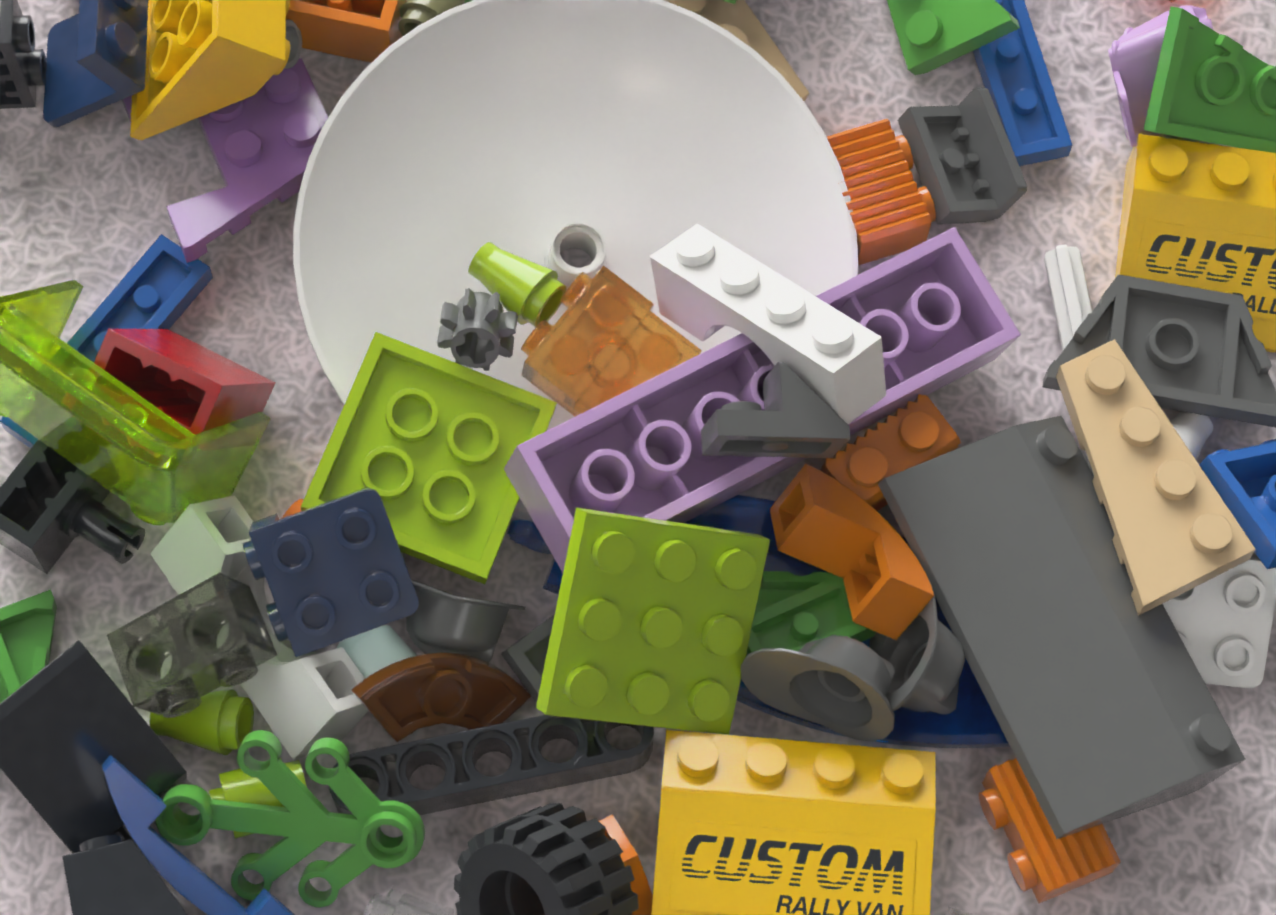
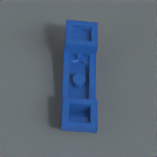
[101,755,295,915]

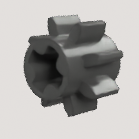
[437,288,518,371]

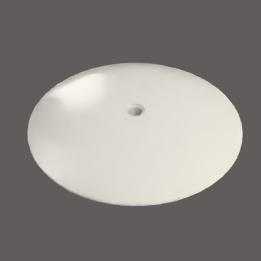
[293,0,858,522]

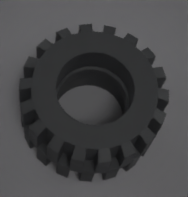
[454,803,639,915]

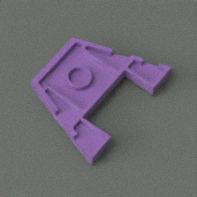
[122,58,329,263]

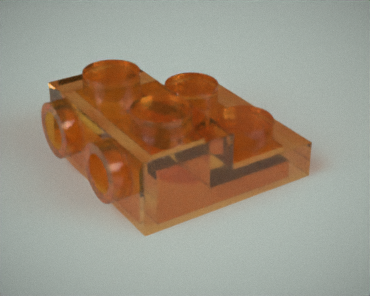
[521,265,702,417]

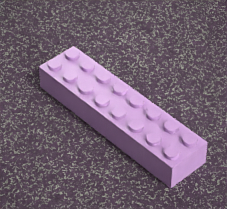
[504,227,1021,572]

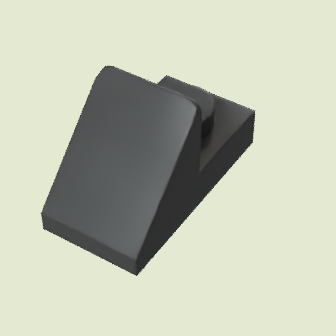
[701,362,850,458]

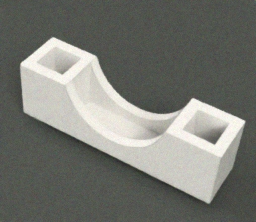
[650,224,886,424]
[150,495,368,760]

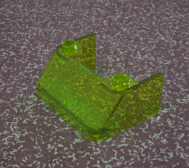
[0,280,271,526]

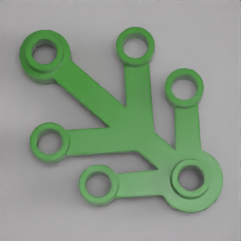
[155,730,425,908]

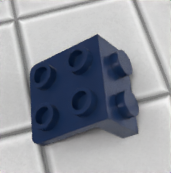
[43,0,148,128]
[243,488,419,657]

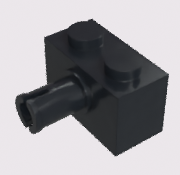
[0,412,145,574]

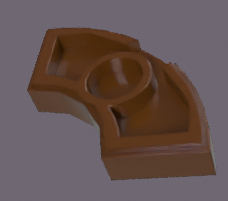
[351,653,532,742]

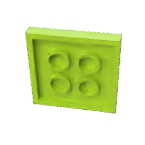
[301,332,557,585]
[536,508,770,735]

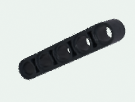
[328,715,654,816]

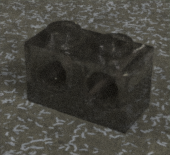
[107,572,277,718]

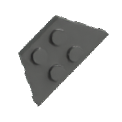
[1042,274,1276,428]

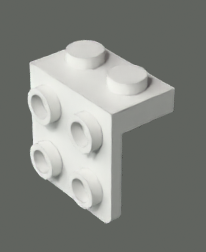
[1163,552,1276,688]

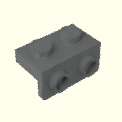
[897,88,1027,225]

